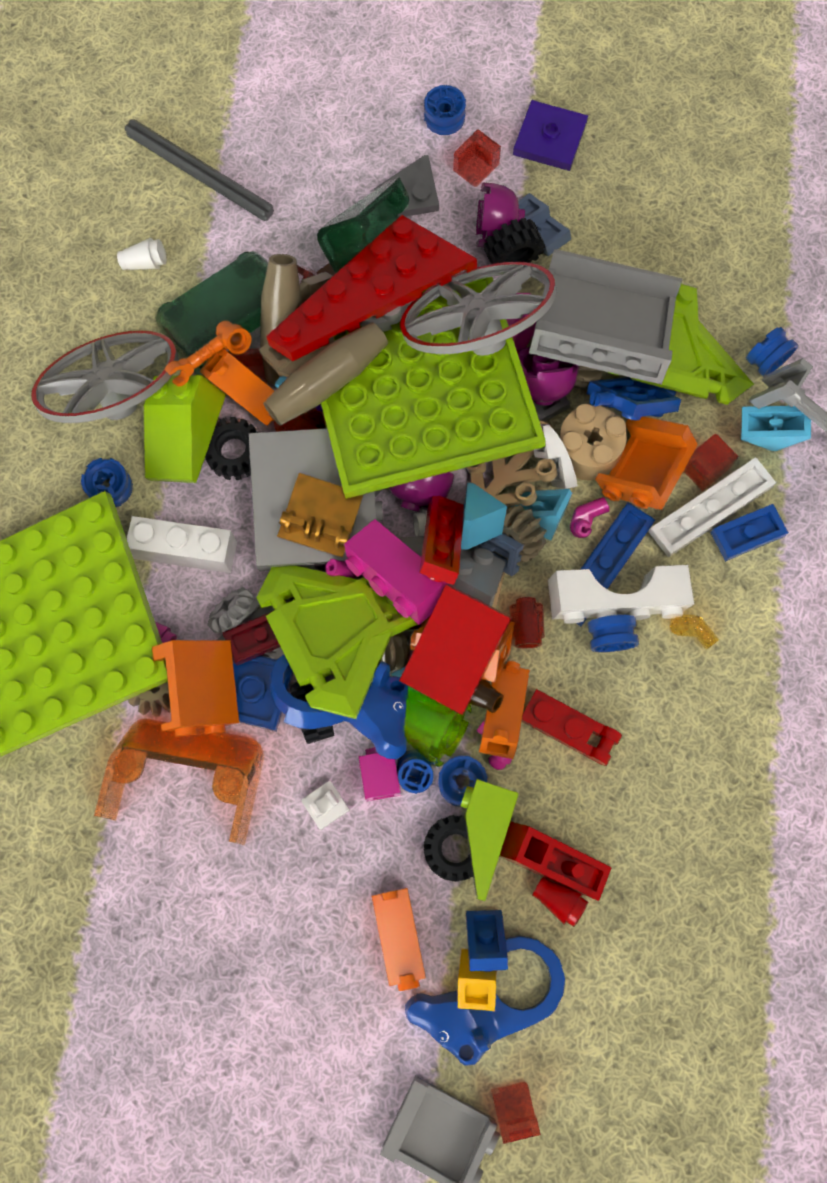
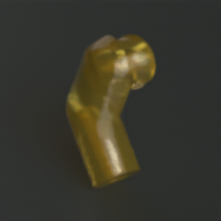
[670,614,720,650]

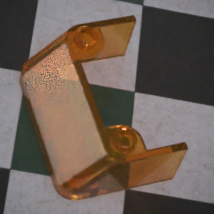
[94,719,264,846]

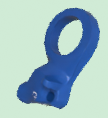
[270,654,408,759]
[405,935,565,1066]

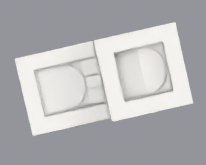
[534,424,578,489]

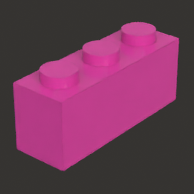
[344,519,448,625]

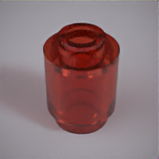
[509,597,545,649]

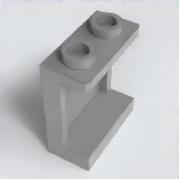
[380,1075,500,1183]

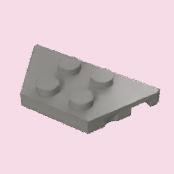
[399,536,506,606]

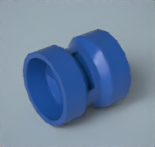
[397,750,434,794]

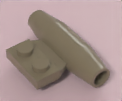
[260,254,333,385]
[259,322,388,425]

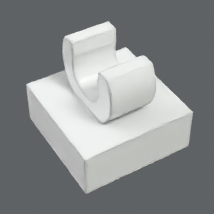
[301,781,350,830]

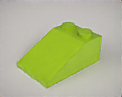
[144,375,226,483]

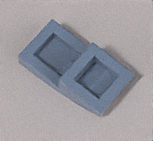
[518,193,571,256]

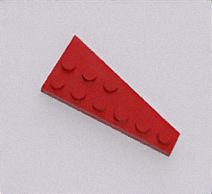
[266,215,478,361]

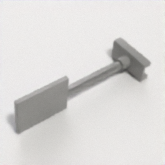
[749,358,827,433]

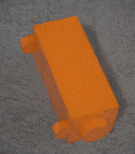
[199,349,275,426]
[479,661,530,759]
[372,888,426,991]

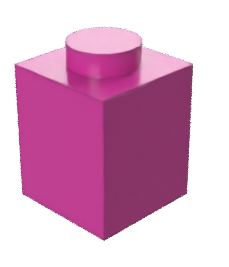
[358,747,401,802]

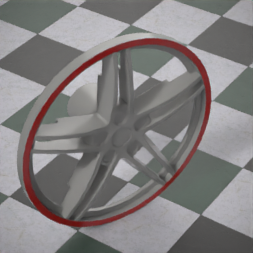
[400,262,557,355]
[31,330,179,423]

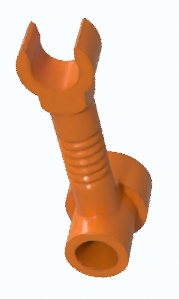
[164,321,251,386]

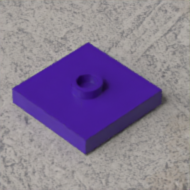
[513,100,588,171]

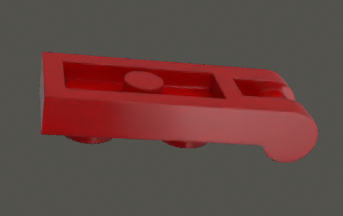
[521,689,622,766]

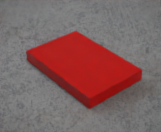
[399,584,512,715]

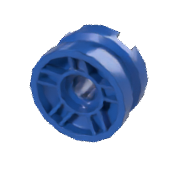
[424,85,466,135]
[746,327,799,377]
[81,458,133,507]
[588,615,639,653]
[438,756,488,807]

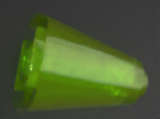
[404,687,472,767]

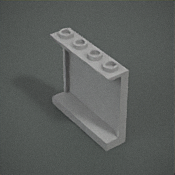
[529,249,682,385]
[249,429,383,572]

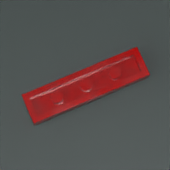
[419,496,464,585]

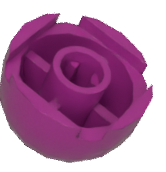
[476,182,525,248]
[519,347,579,405]
[389,472,455,513]

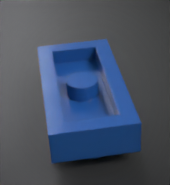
[710,504,789,562]
[466,910,508,972]

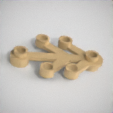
[466,421,557,507]

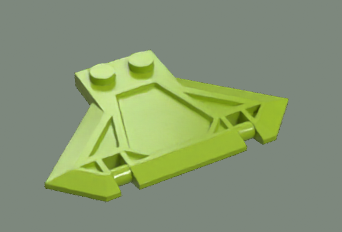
[608,284,754,405]
[256,566,424,719]

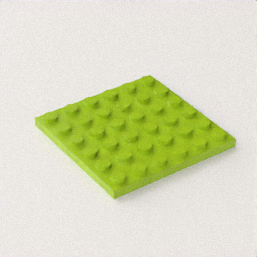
[321,277,546,499]
[0,491,168,757]

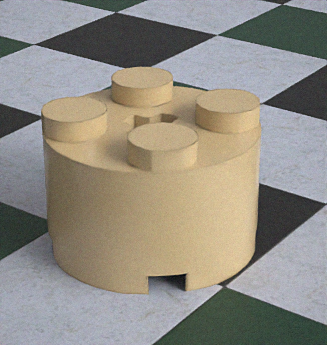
[559,404,627,480]

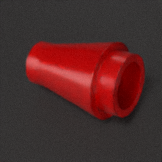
[532,877,589,927]

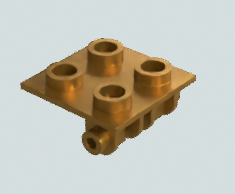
[277,473,364,558]

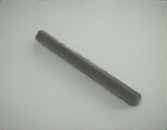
[125,119,274,221]

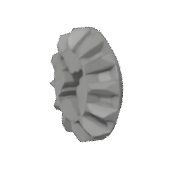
[207,587,254,633]

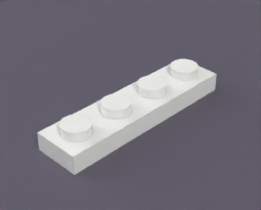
[648,457,776,558]

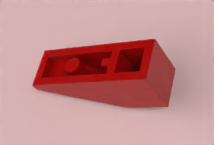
[499,821,612,901]

